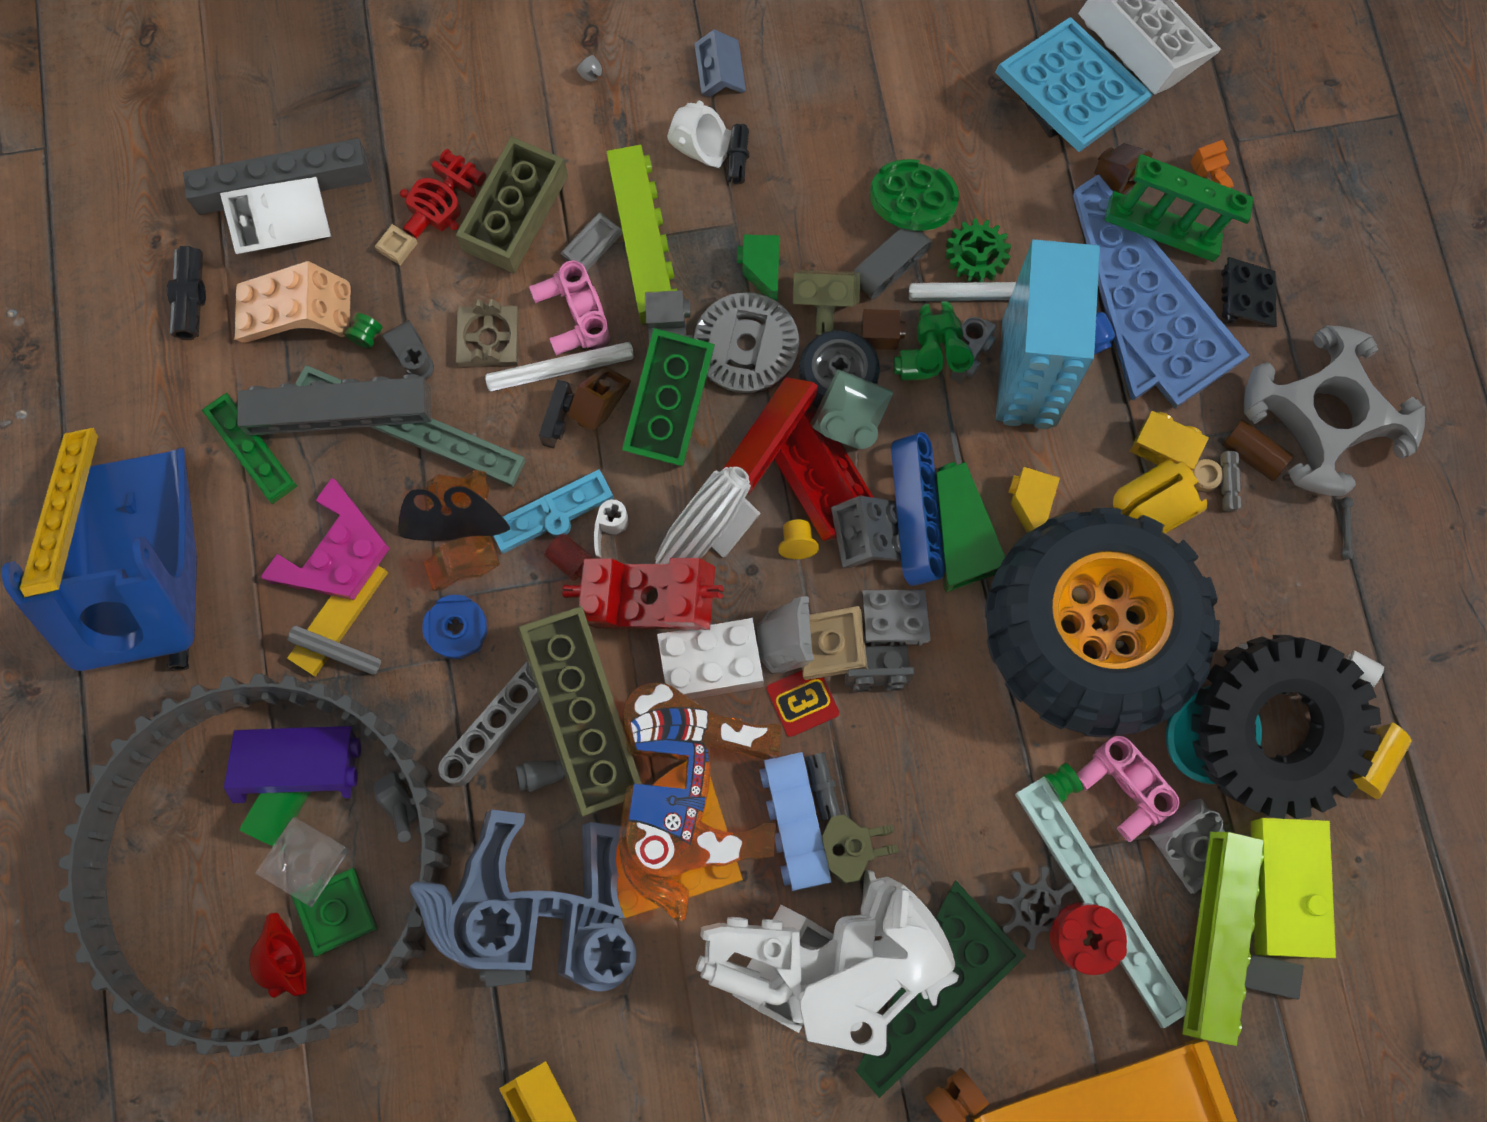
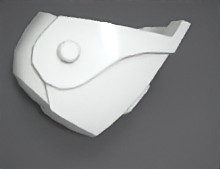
[667,100,732,168]

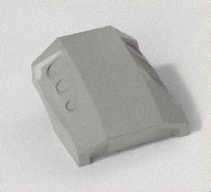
[756,596,814,673]

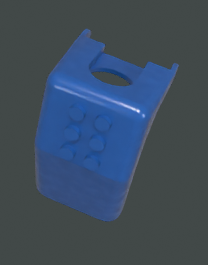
[2,447,197,671]

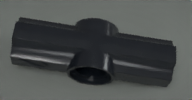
[167,246,206,340]

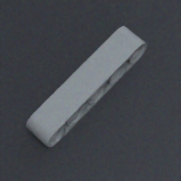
[438,662,540,787]

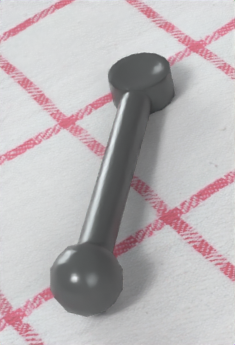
[1341,497,1354,560]

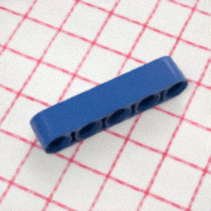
[891,432,945,586]

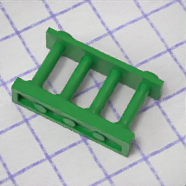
[1104,154,1254,262]

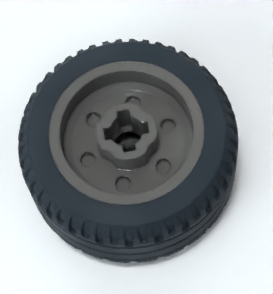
[799,330,880,408]

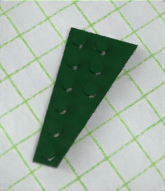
[855,880,1026,1098]

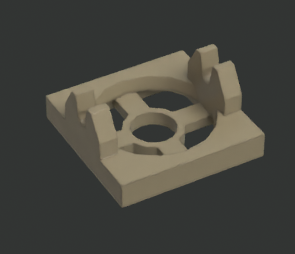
[456,299,519,367]

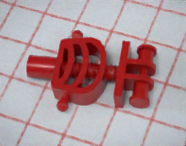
[400,149,486,240]

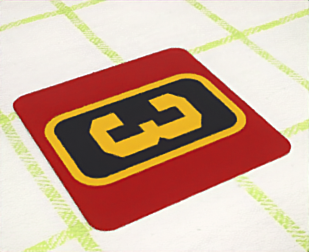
[767,670,839,737]

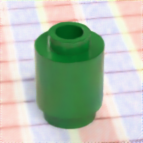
[893,349,938,381]

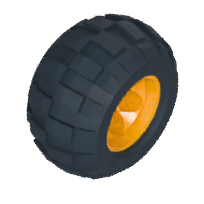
[985,508,1220,737]

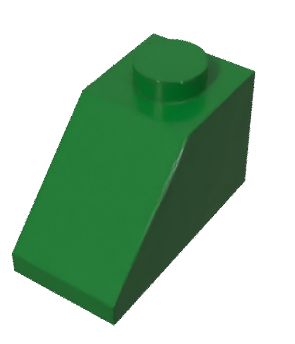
[737,234,780,301]

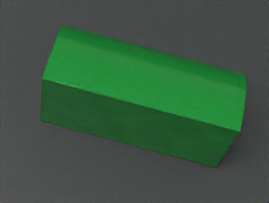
[239,791,311,848]

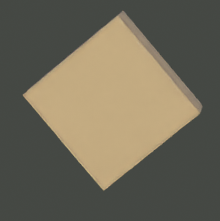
[374,224,418,266]

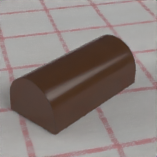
[1222,419,1294,481]

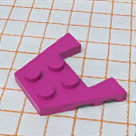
[261,478,390,600]

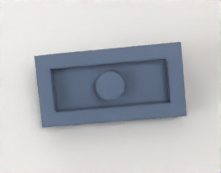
[694,29,746,97]

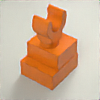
[1190,140,1234,188]

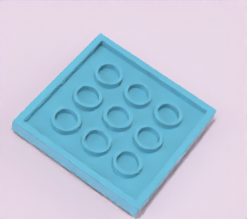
[995,17,1153,152]

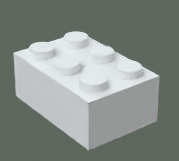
[657,618,764,703]

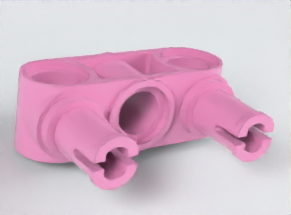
[529,260,610,356]
[1076,736,1179,842]

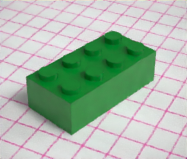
[622,328,715,466]

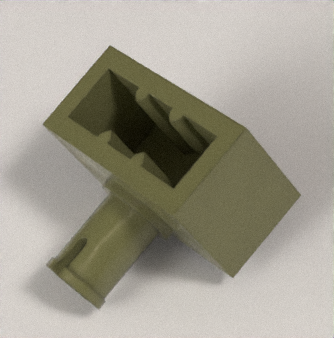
[793,270,860,335]

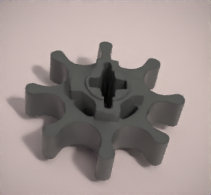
[994,866,1074,950]

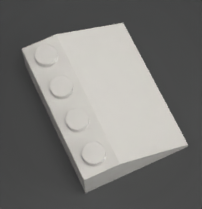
[1078,0,1221,95]

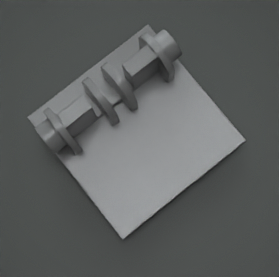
[862,590,930,646]

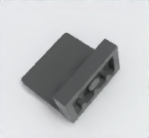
[831,496,902,568]
[845,645,914,692]

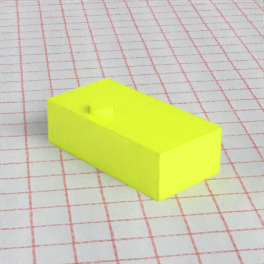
[1251,818,1336,958]

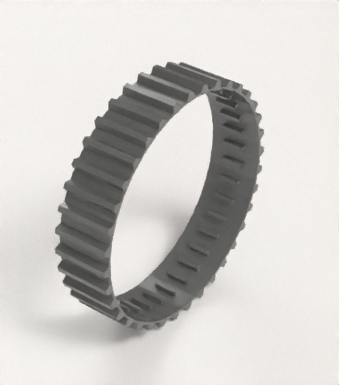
[59,674,451,1057]

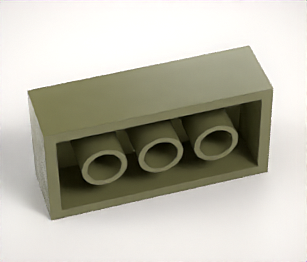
[456,136,568,274]

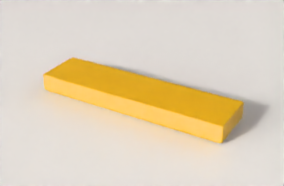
[287,565,388,677]

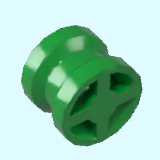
[344,313,383,349]
[1043,762,1083,803]

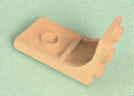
[234,261,351,343]

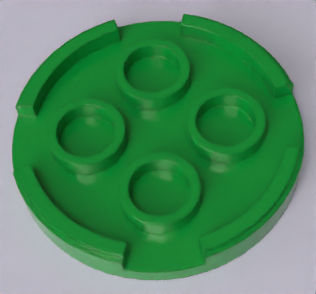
[869,159,959,231]

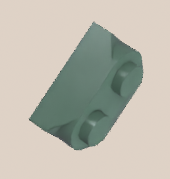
[810,369,893,449]

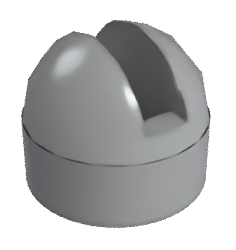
[577,55,602,82]

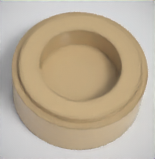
[1192,459,1223,492]

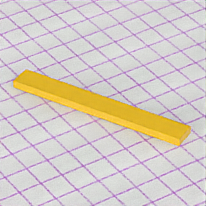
[20,428,98,597]

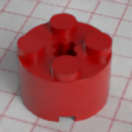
[1049,902,1127,975]

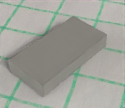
[560,212,623,271]

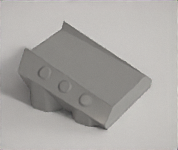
[1149,799,1225,894]

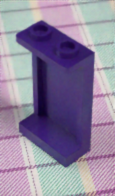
[224,726,361,803]

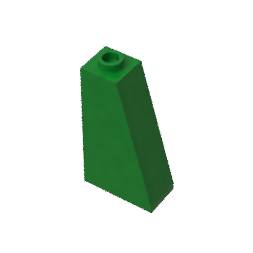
[935,462,1005,593]

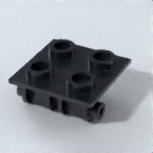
[1221,257,1277,327]

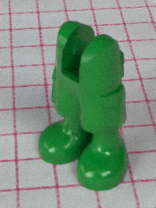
[915,301,974,377]

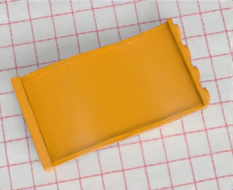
[969,1038,1237,1122]

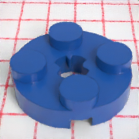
[422,595,488,659]

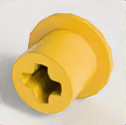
[778,519,819,559]

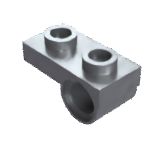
[950,317,996,385]

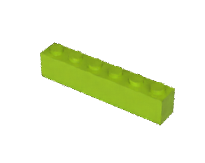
[607,144,677,324]
[1182,832,1264,1046]

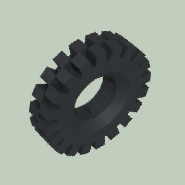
[1191,635,1381,819]

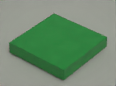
[291,868,378,957]

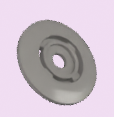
[694,292,799,393]

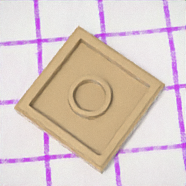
[802,606,868,680]

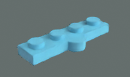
[494,469,614,554]

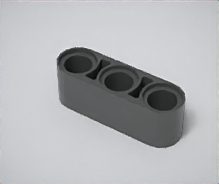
[853,228,933,300]

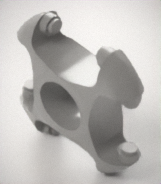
[1244,325,1425,496]

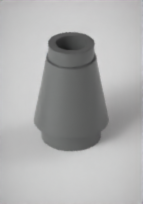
[515,760,564,793]

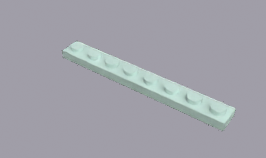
[1015,777,1187,1028]

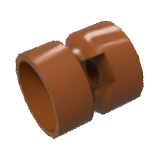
[924,1068,989,1122]

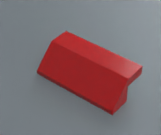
[722,377,818,495]
[775,412,874,541]

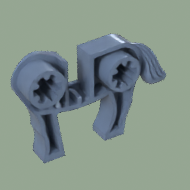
[410,809,637,991]

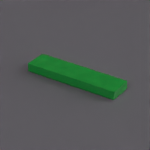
[201,392,298,504]

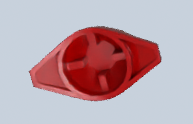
[249,913,306,998]

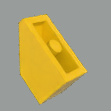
[1008,467,1060,532]

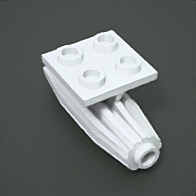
[655,467,761,564]

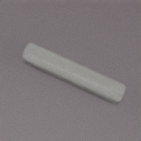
[287,626,381,675]

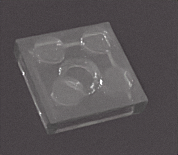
[255,816,349,907]

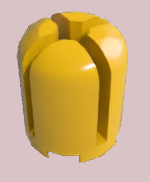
[1113,457,1207,534]

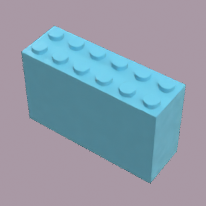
[995,239,1100,429]

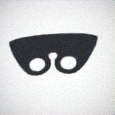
[398,486,510,541]

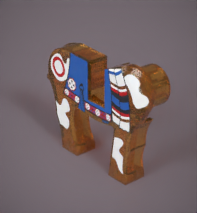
[618,682,781,922]

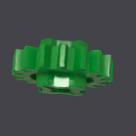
[945,218,1011,282]

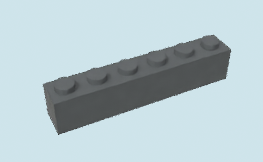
[183,138,372,215]
[238,374,431,436]

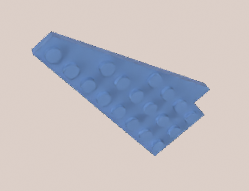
[1073,174,1249,409]

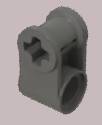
[383,320,434,380]

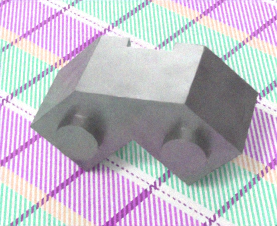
[645,290,692,343]

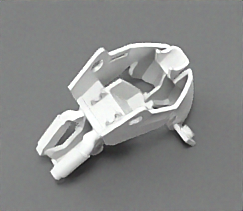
[696,870,959,1056]

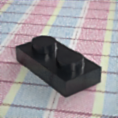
[539,379,575,448]

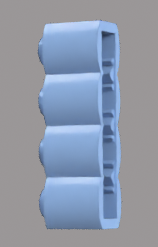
[759,752,831,892]

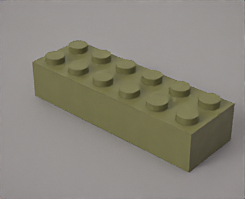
[517,606,642,816]

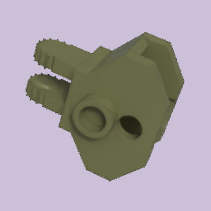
[822,814,899,885]

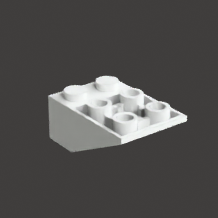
[220,177,331,254]

